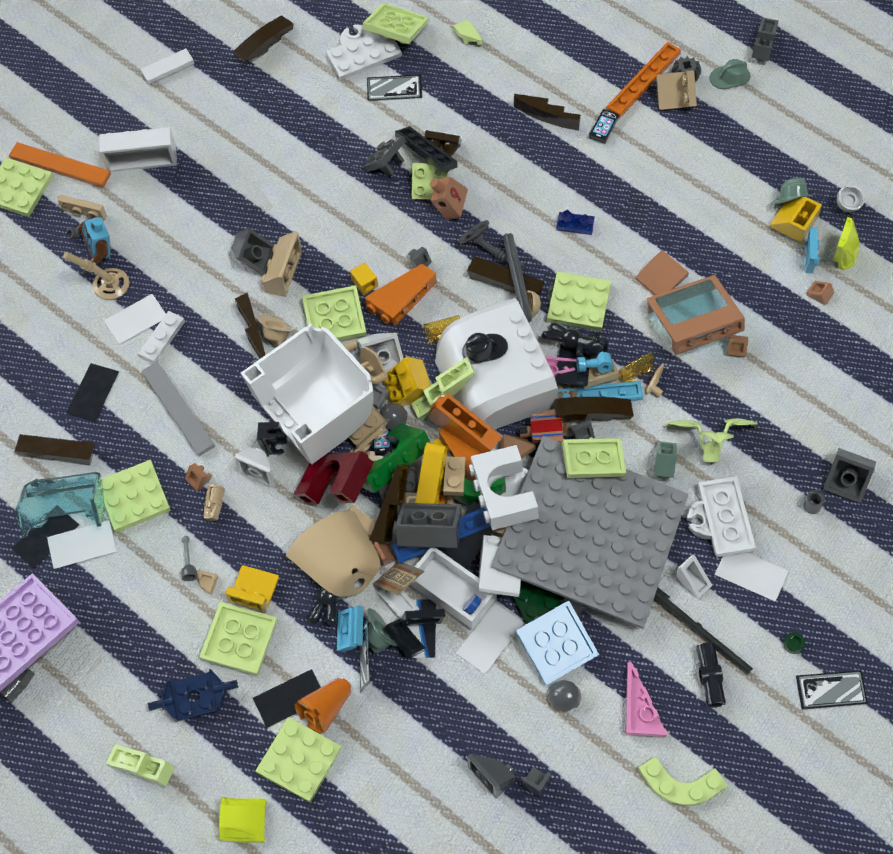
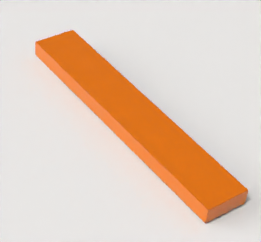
[606,42,681,119]
[9,142,111,188]

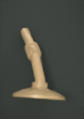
[63,252,129,300]

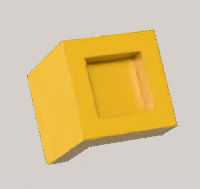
[350,262,378,296]

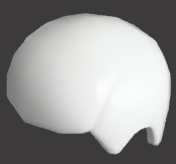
[836,185,864,213]

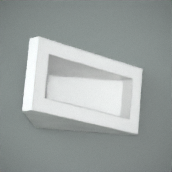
[676,555,712,598]

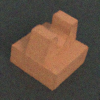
[727,335,748,357]
[185,463,212,491]

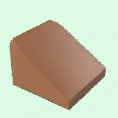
[806,281,834,305]
[374,542,396,566]

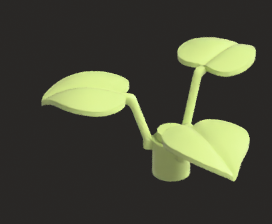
[665,418,758,462]

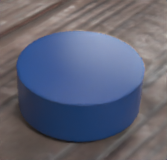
[463,594,482,615]

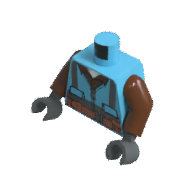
[66,217,110,273]

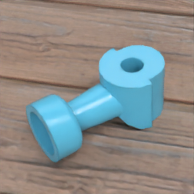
[577,352,614,374]

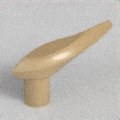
[647,365,664,397]

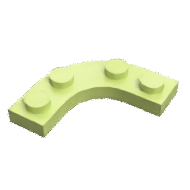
[638,756,728,806]

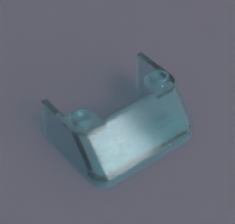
[15,472,105,538]

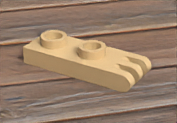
[57,195,107,221]

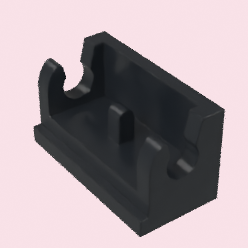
[257,422,288,457]

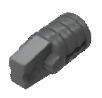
[0,668,34,703]

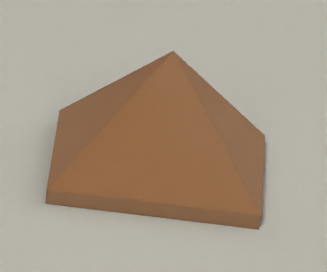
[499,434,537,459]

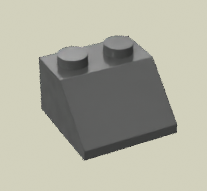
[823,448,876,503]

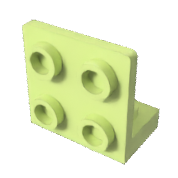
[412,163,448,200]

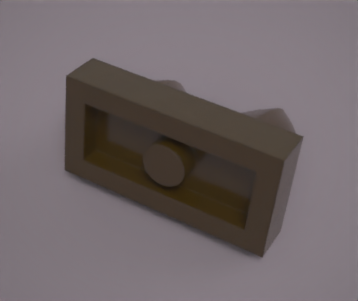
[424,130,462,156]

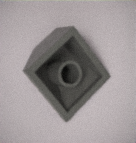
[231,228,274,276]
[467,753,515,798]

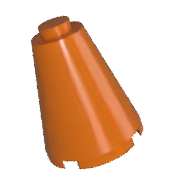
[295,678,351,734]

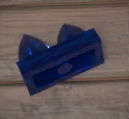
[556,209,595,235]

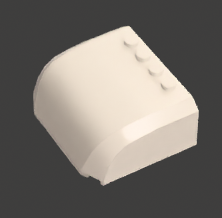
[435,298,558,429]
[241,324,374,464]

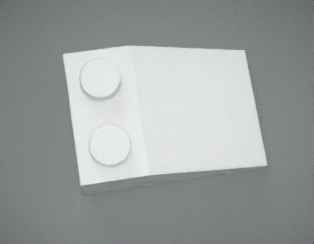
[478,535,521,597]

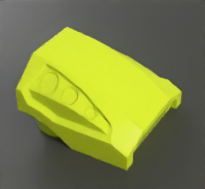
[833,217,860,270]
[219,797,267,843]

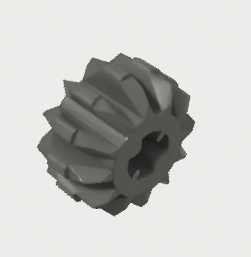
[672,55,701,81]

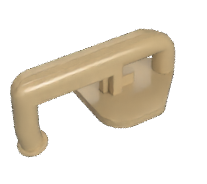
[343,340,388,384]

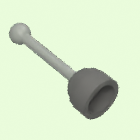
[181,536,198,581]

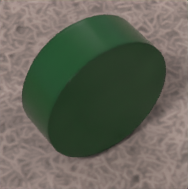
[784,632,805,654]

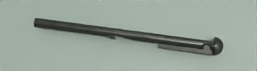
[654,587,753,674]

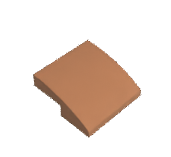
[636,250,689,295]

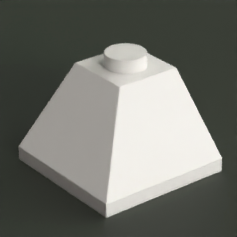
[358,333,404,373]
[235,447,276,488]

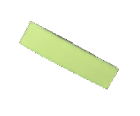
[411,357,475,421]

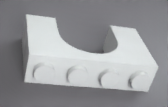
[468,445,539,530]

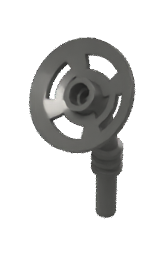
[458,220,525,270]

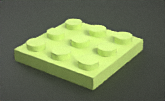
[362,2,429,44]
[0,157,53,217]
[547,271,611,331]
[302,285,367,341]
[96,460,171,533]
[199,602,278,676]
[256,717,342,803]

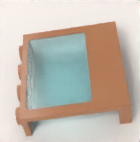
[647,275,745,355]

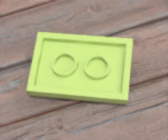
[562,438,626,478]

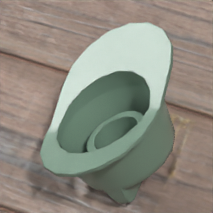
[709,59,751,89]
[770,178,813,204]
[367,608,397,653]

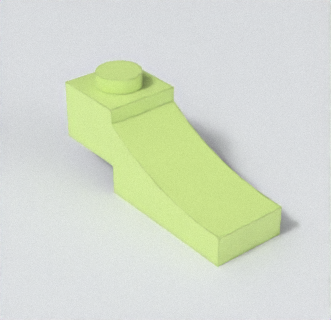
[106,744,175,787]

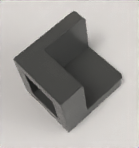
[522,767,551,798]

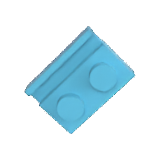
[806,228,819,273]
[337,605,364,652]

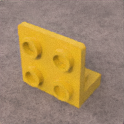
[225,565,279,613]

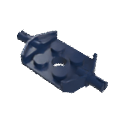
[148,669,239,722]

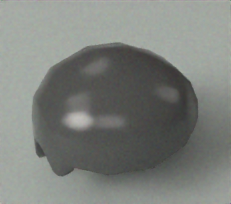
[379,403,408,430]
[548,680,582,712]

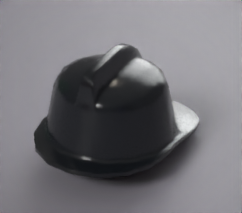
[462,333,508,364]

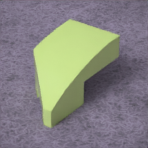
[453,20,483,45]

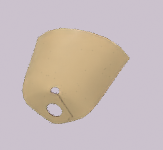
[286,510,380,597]

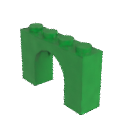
[362,424,431,493]

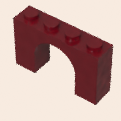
[294,451,374,505]

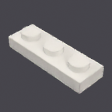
[138,311,185,364]

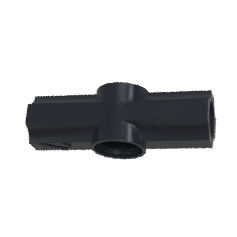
[696,642,726,708]

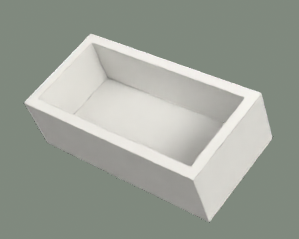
[100,127,177,172]
[410,547,497,630]

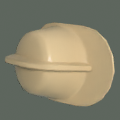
[257,314,293,346]

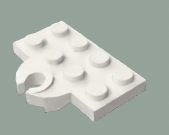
[326,25,402,81]
[687,476,756,557]

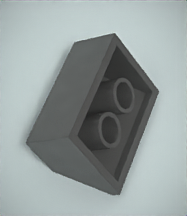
[396,503,462,548]

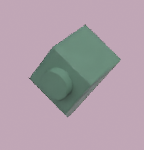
[654,441,677,479]

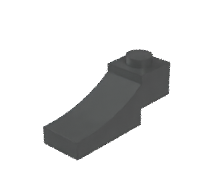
[752,17,779,61]

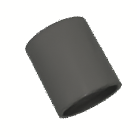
[804,490,825,514]

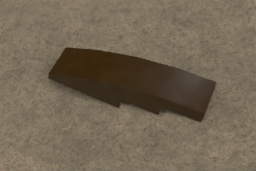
[233,15,294,62]
[514,94,581,131]
[554,397,634,421]

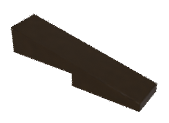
[467,256,545,295]
[235,292,266,359]
[14,434,95,466]
[369,464,409,543]

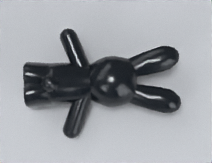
[541,323,608,358]
[308,577,356,626]

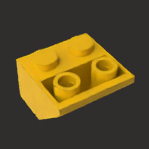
[769,197,822,243]
[384,356,431,406]

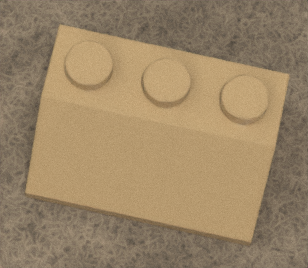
[262,231,302,297]

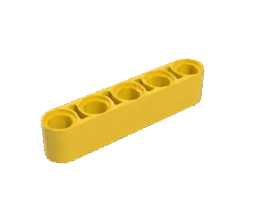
[415,442,447,504]

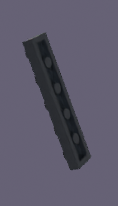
[395,126,458,173]

